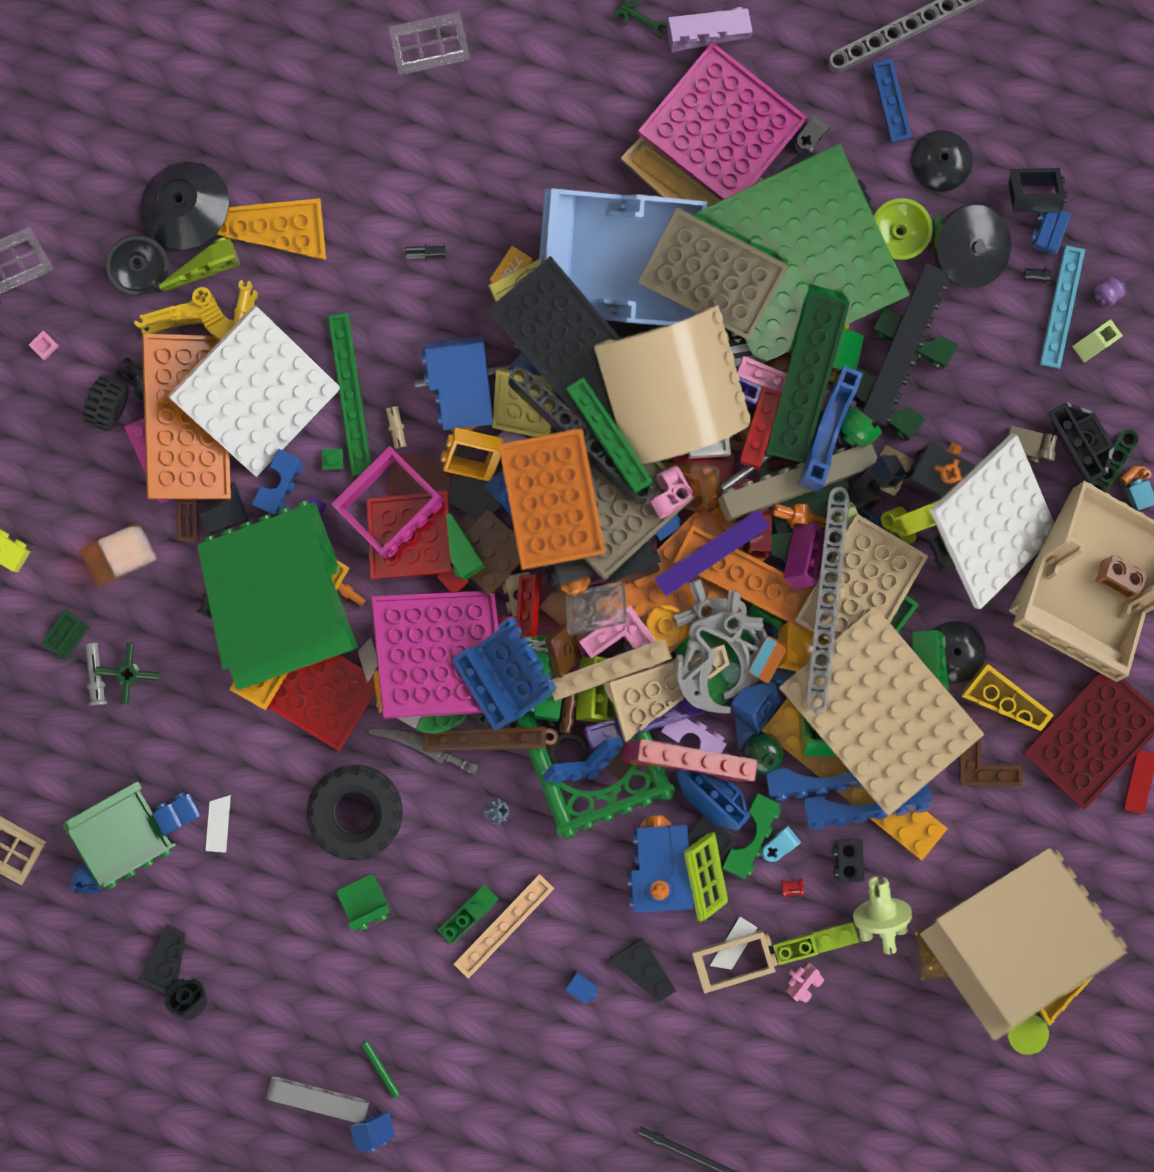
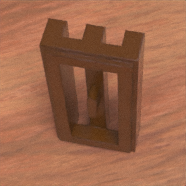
[177,500,199,542]

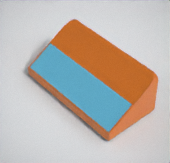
[748,636,787,683]

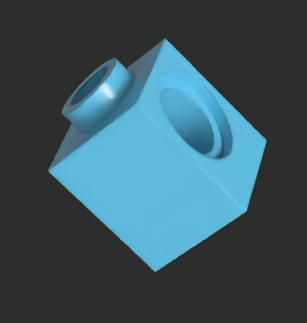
[1125,479,1154,511]

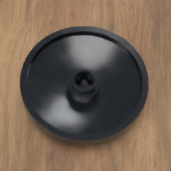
[934,205,1012,288]

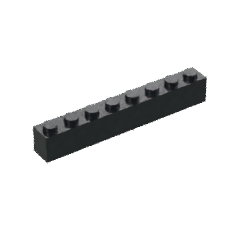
[862,263,950,427]

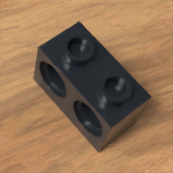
[832,839,865,883]

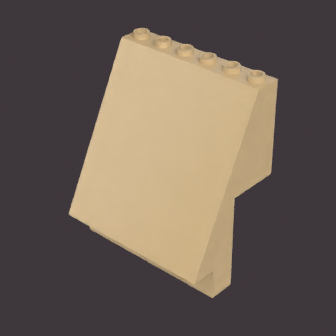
[1009,481,1154,682]
[920,848,1127,1040]

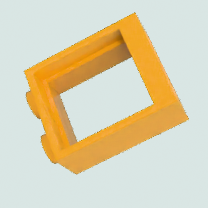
[440,427,503,481]

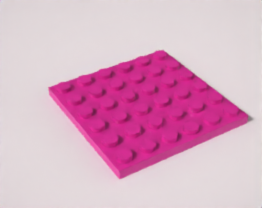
[637,42,808,200]
[371,591,499,719]

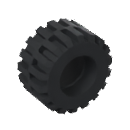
[83,375,128,432]

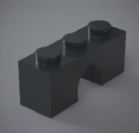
[846,454,908,511]

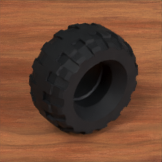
[306,765,403,861]

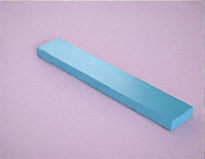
[1039,245,1085,369]

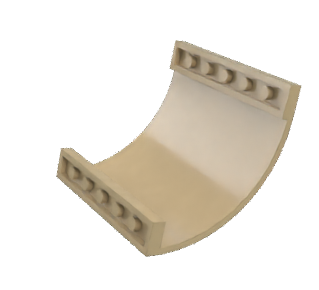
[594,305,751,464]

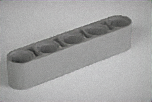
[266,1077,369,1123]

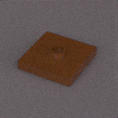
[545,622,582,678]

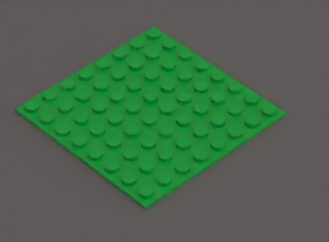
[692,143,910,363]

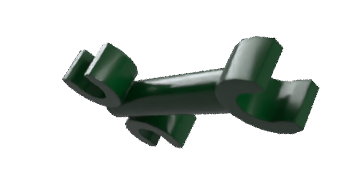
[613,0,667,38]

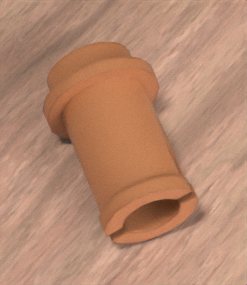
[546,728,558,745]

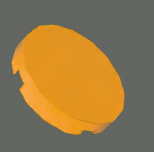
[645,605,687,647]

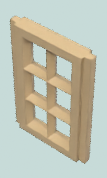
[0,816,46,885]

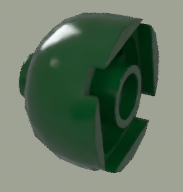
[742,732,784,775]

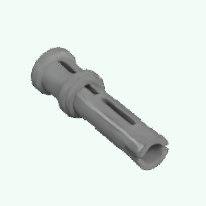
[85,643,108,706]

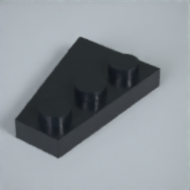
[608,938,676,1002]

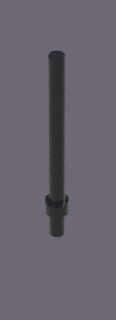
[637,1126,737,1172]

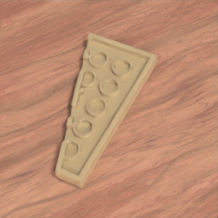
[607,644,729,742]

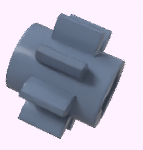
[483,798,509,825]

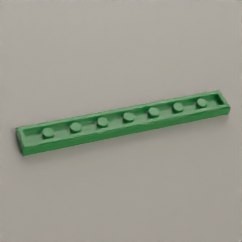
[328,313,371,477]

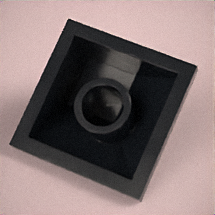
[197,482,249,535]

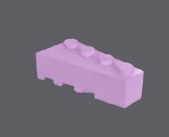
[667,7,753,53]

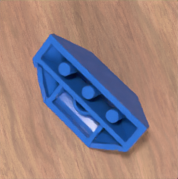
[677,769,750,831]

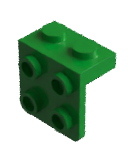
[337,874,391,932]

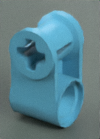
[761,826,801,862]

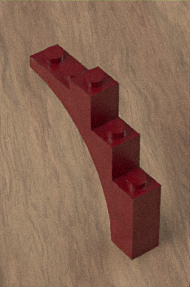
[669,453,772,558]

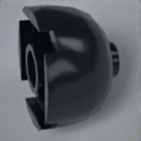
[164,978,207,1021]

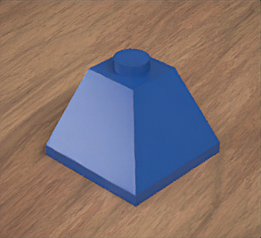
[732,681,781,734]

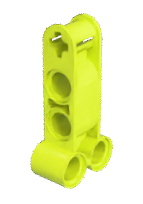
[881,500,940,544]

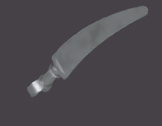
[369,729,479,776]

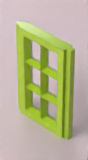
[684,832,728,922]

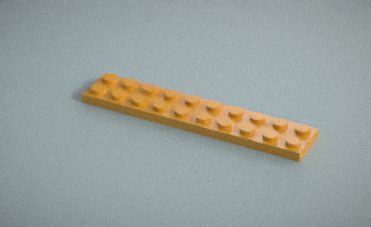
[761,698,948,860]

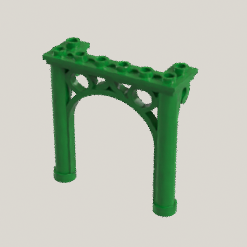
[514,713,675,840]

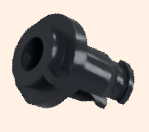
[116,358,144,400]

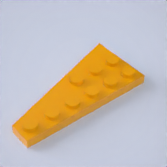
[216,198,327,260]

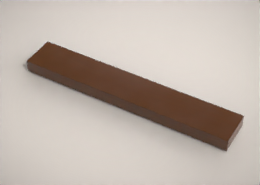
[423,727,547,752]

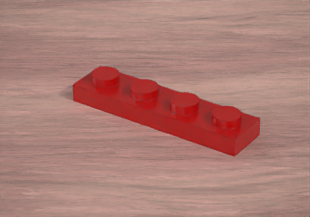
[740,387,781,469]

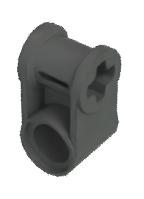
[795,114,831,153]

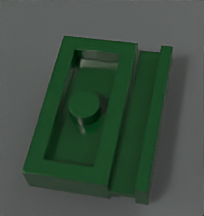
[41,610,91,660]

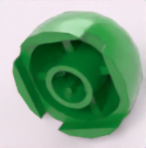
[841,407,882,446]

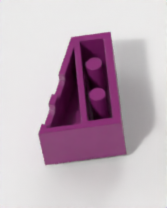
[783,523,835,590]

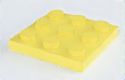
[492,368,556,437]

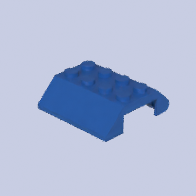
[452,617,557,731]

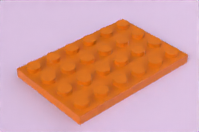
[499,429,606,569]

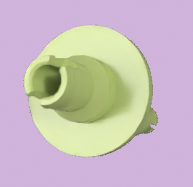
[853,876,912,954]

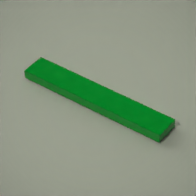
[566,377,653,494]

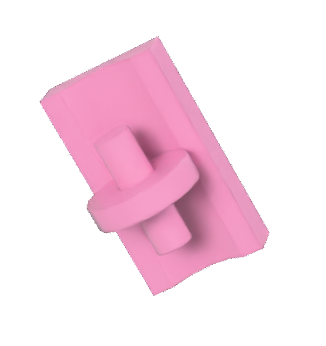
[786,962,824,1003]

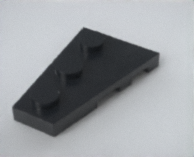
[138,924,186,994]

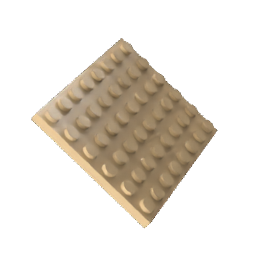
[779,606,984,816]

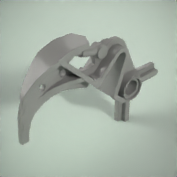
[674,579,767,699]
[673,590,763,713]

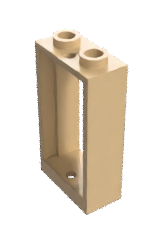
[691,930,778,994]

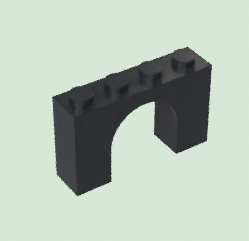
[609,538,661,589]

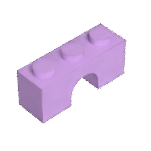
[661,719,727,754]

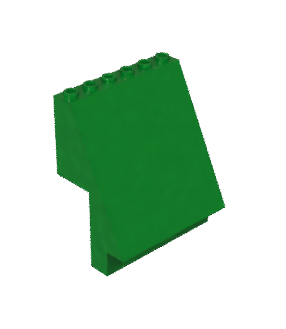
[197,500,357,690]

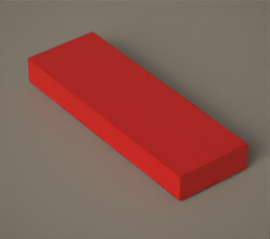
[1123,750,1154,814]

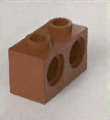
[1095,555,1147,601]

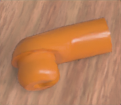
[1119,466,1151,486]

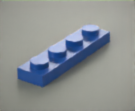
[872,59,912,144]

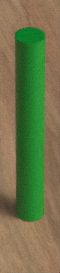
[361,1041,400,1098]

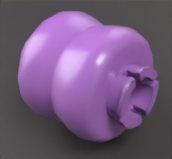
[1095,276,1125,307]

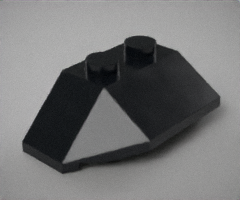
[1048,402,1114,483]

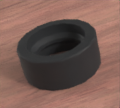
[549,733,588,764]

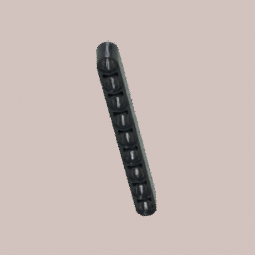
[508,366,652,504]

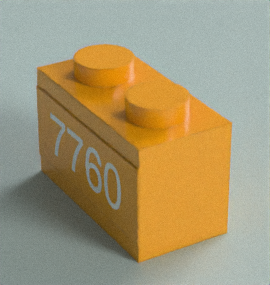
[490,246,533,283]

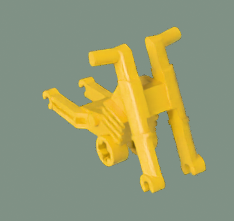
[134,280,258,341]

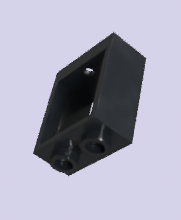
[1008,168,1068,213]

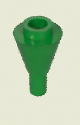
[749,604,783,629]

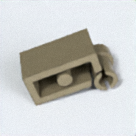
[1005,426,1058,463]

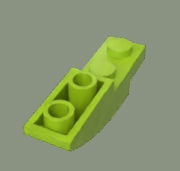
[773,921,860,965]

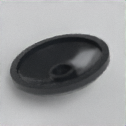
[911,130,973,192]
[106,235,169,295]
[932,621,986,683]

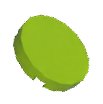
[1007,1014,1049,1055]

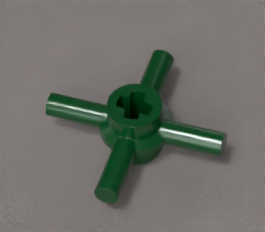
[96,642,159,704]

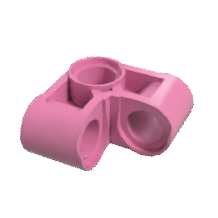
[650,465,692,519]

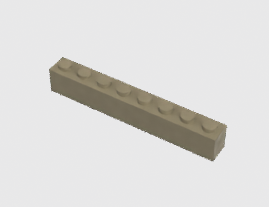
[717,444,877,522]

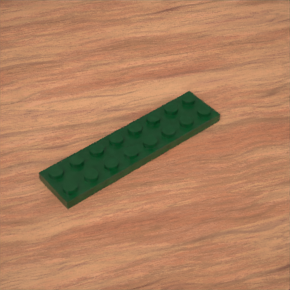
[765,291,850,463]

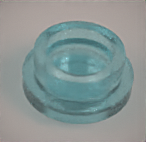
[722,663,740,683]

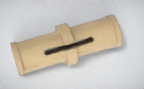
[386,406,407,449]

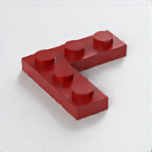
[497,575,541,638]

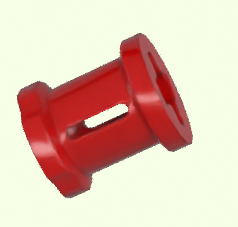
[781,878,804,898]

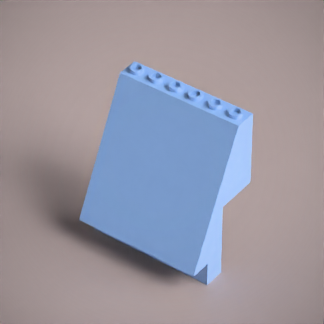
[539,189,707,325]

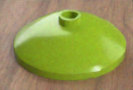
[874,198,933,260]

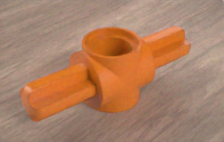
[772,504,827,529]

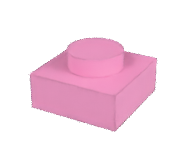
[29,331,59,360]

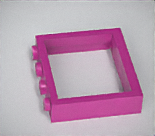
[331,446,444,559]

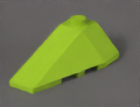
[159,238,240,292]

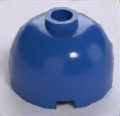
[70,863,112,894]

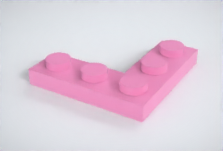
[580,605,656,669]

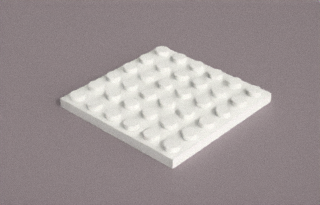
[168,305,340,477]
[930,434,1054,609]

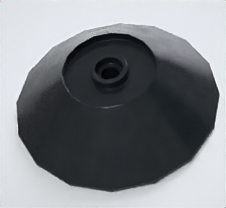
[140,161,230,251]

